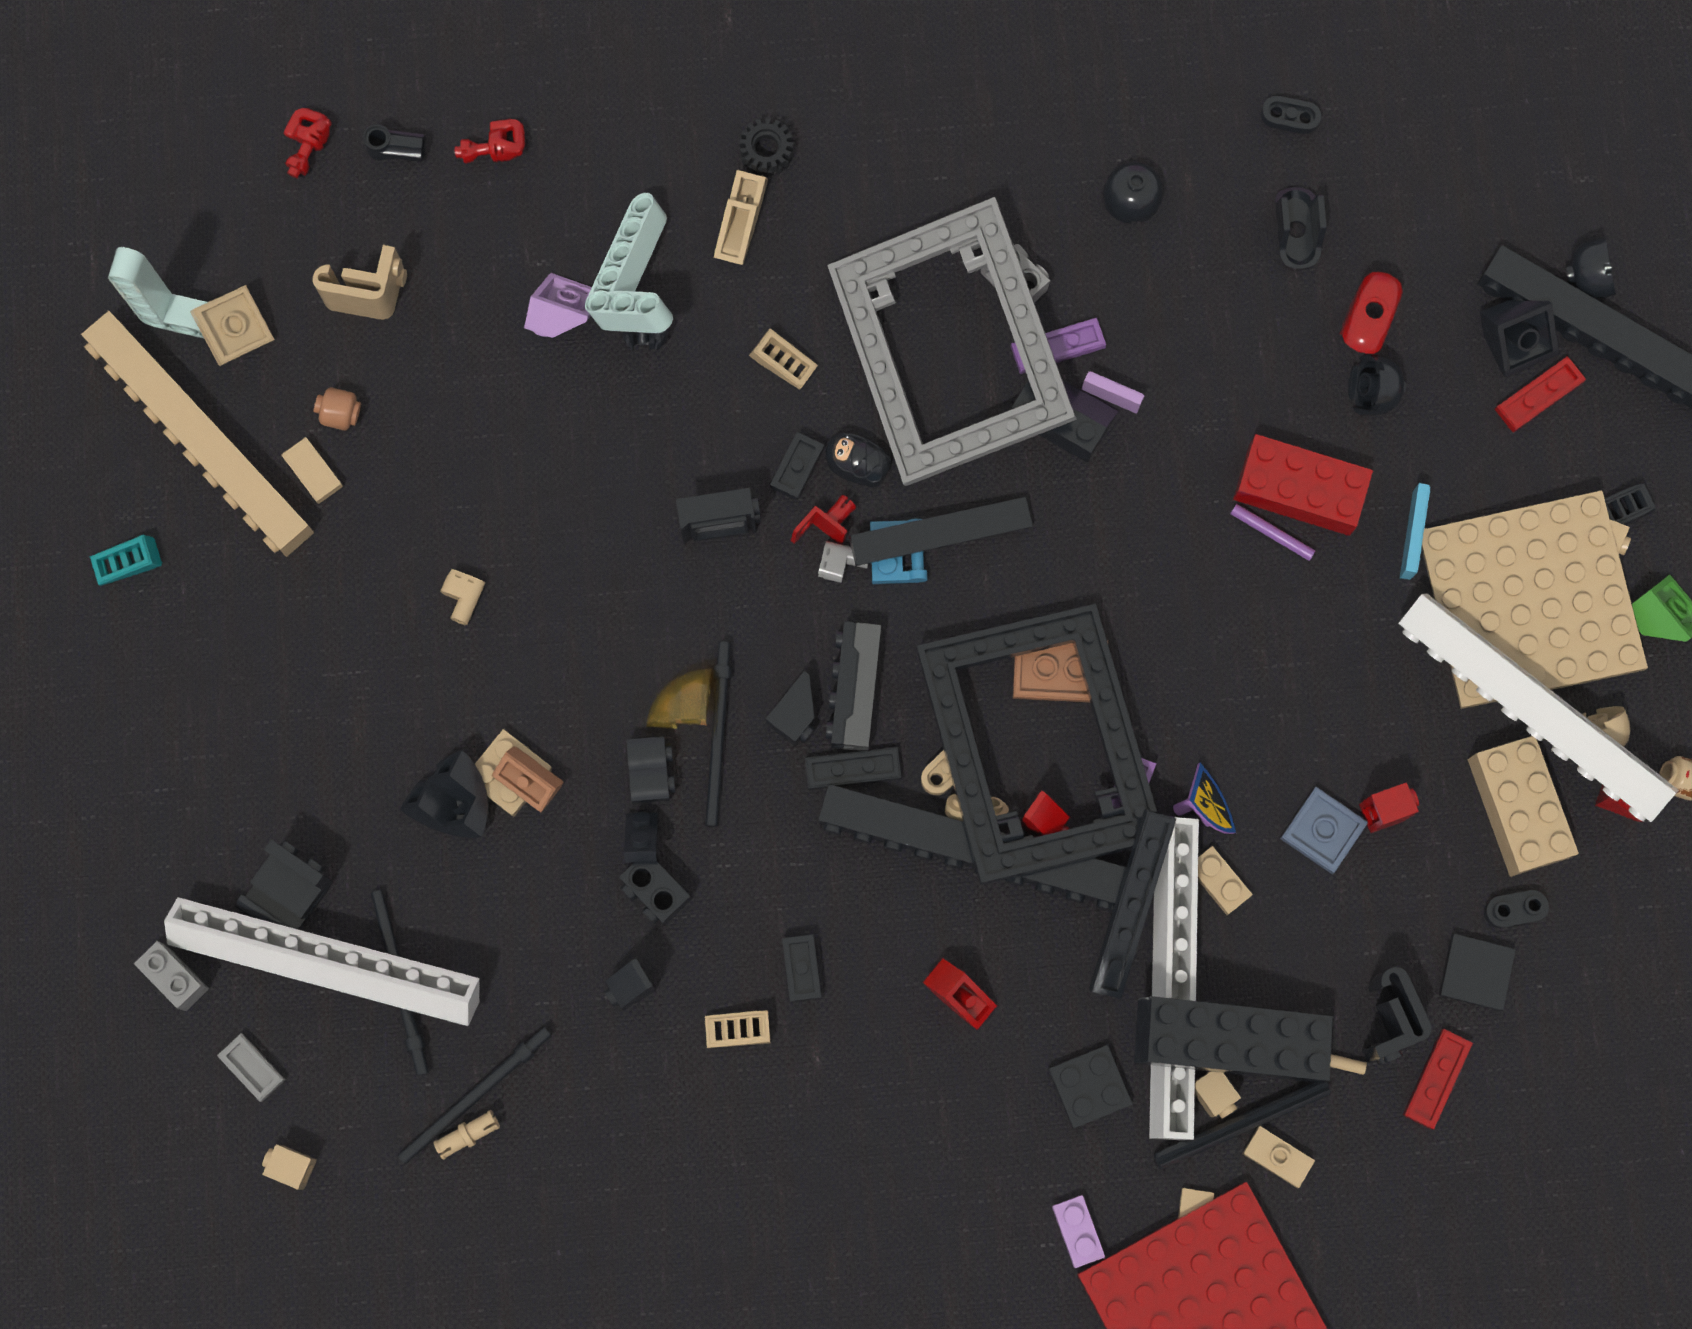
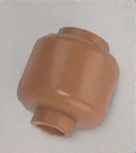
[314,387,361,431]

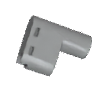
[818,541,868,583]

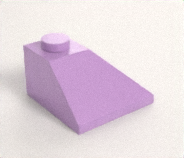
[524,273,592,338]

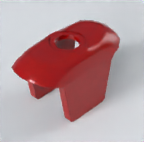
[1339,272,1403,354]

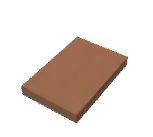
[1013,641,1108,703]

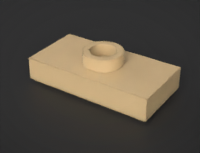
[1242,1126,1315,1188]

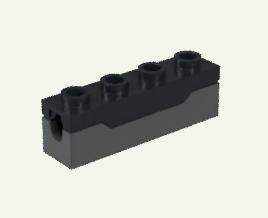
[826,621,881,751]

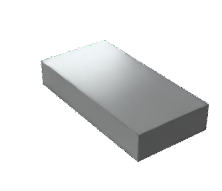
[217,1033,286,1102]

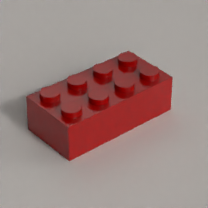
[1233,434,1373,536]

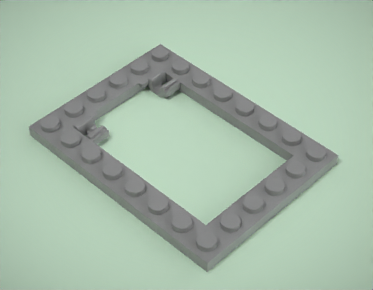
[827,197,1077,486]

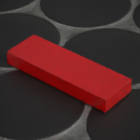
[1495,356,1586,433]
[1403,1029,1473,1130]

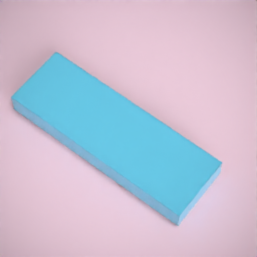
[1400,483,1431,580]

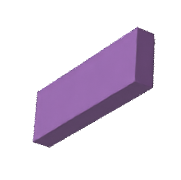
[1011,318,1106,374]

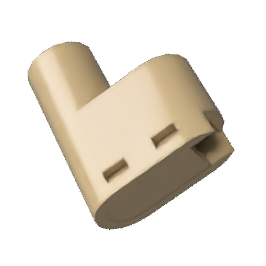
[440,569,485,625]

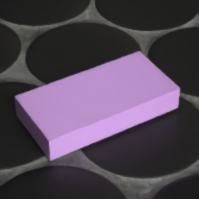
[1081,371,1144,414]

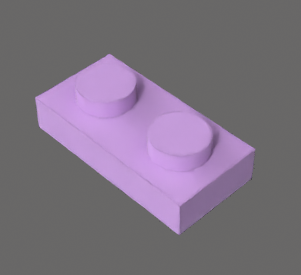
[1052,1195,1105,1268]

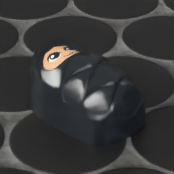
[826,433,891,487]

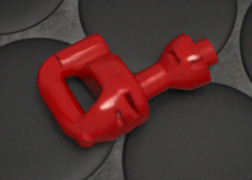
[283,108,332,179]
[455,119,525,163]

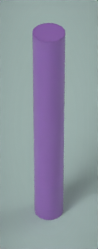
[1231,504,1315,561]

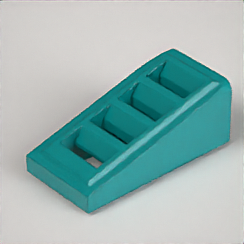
[90,535,162,586]

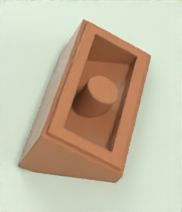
[491,746,564,812]

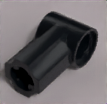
[363,124,425,162]

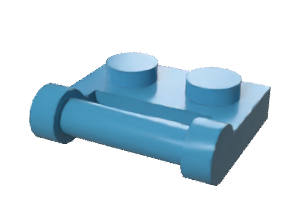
[870,519,928,584]

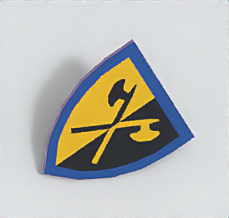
[1173,762,1236,834]

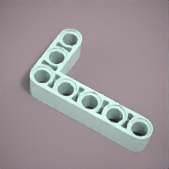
[585,193,673,333]
[108,247,208,338]

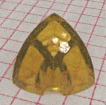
[646,669,712,729]

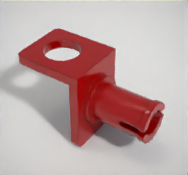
[791,495,856,544]

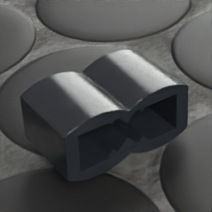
[627,736,676,804]

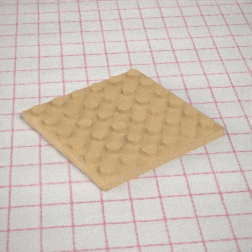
[1421,490,1648,709]

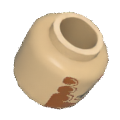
[1659,756,1692,801]

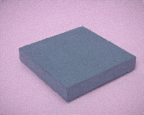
[1280,787,1368,874]

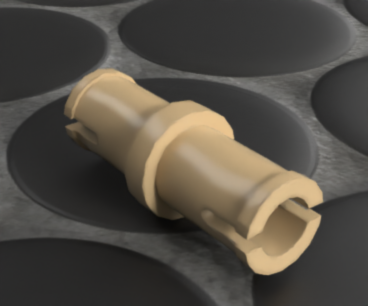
[434,1110,500,1160]

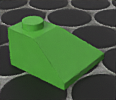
[1632,575,1692,642]

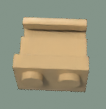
[313,245,407,320]

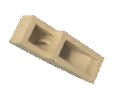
[714,170,768,265]

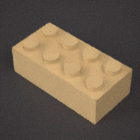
[1467,736,1579,877]

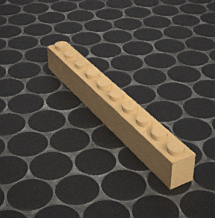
[81,311,314,557]

